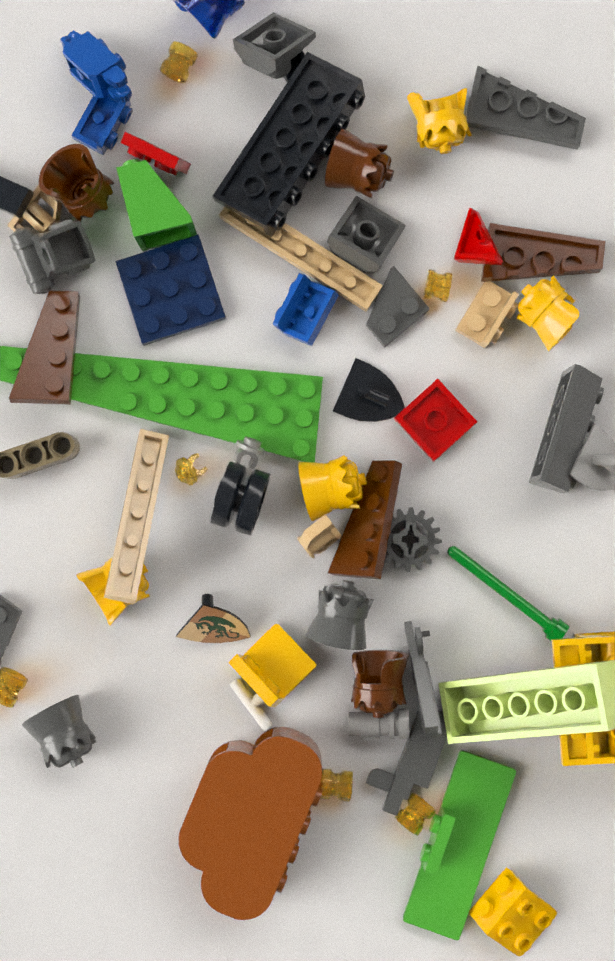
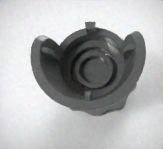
[306,580,374,650]
[22,695,96,768]

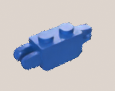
[60,30,132,102]

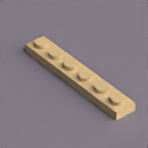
[219,207,383,312]
[104,429,169,604]

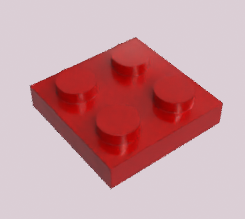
[120,132,191,176]
[394,378,478,462]

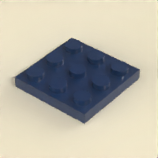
[115,234,226,346]

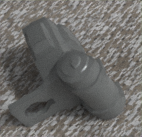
[9,219,95,294]

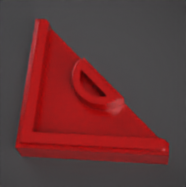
[454,208,503,265]

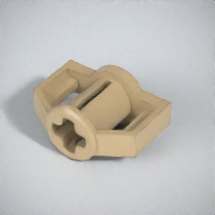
[7,185,62,233]
[297,514,342,559]

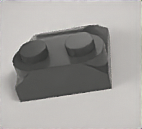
[233,12,316,79]
[327,196,406,273]

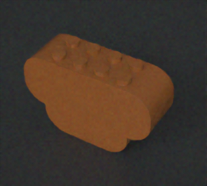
[178,727,323,920]

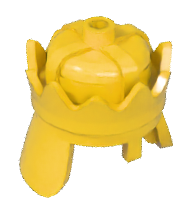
[407,88,472,154]
[517,276,579,351]
[298,455,367,521]
[76,556,150,626]

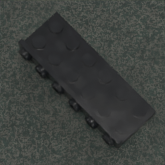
[212,52,365,237]

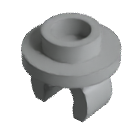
[234,436,265,469]

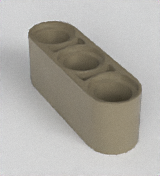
[0,432,80,479]

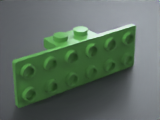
[403,750,516,940]

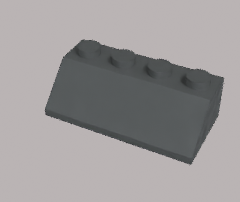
[529,364,604,493]

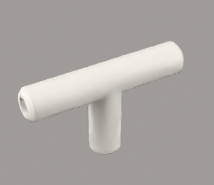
[230,678,273,731]

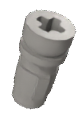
[349,709,409,740]

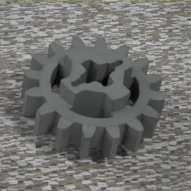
[385,507,442,572]

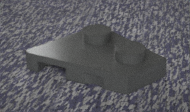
[366,266,430,348]

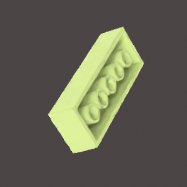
[438,660,615,744]

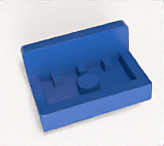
[71,95,133,156]
[273,273,339,346]

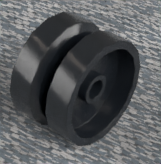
[210,461,271,536]

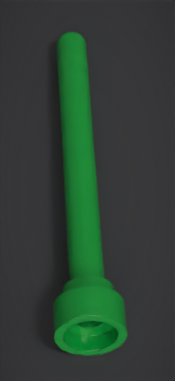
[447,546,569,642]

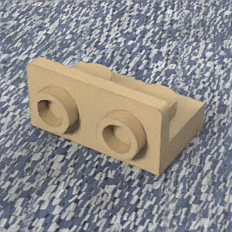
[455,281,519,348]

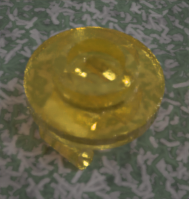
[175,453,208,485]

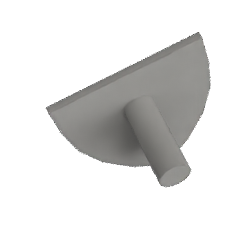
[569,424,615,491]

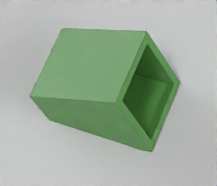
[116,159,198,251]

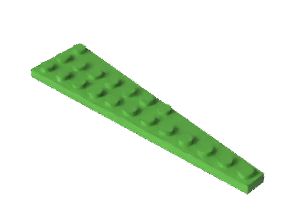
[0,346,323,462]

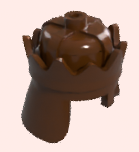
[325,128,394,198]
[39,144,114,222]
[351,650,409,718]

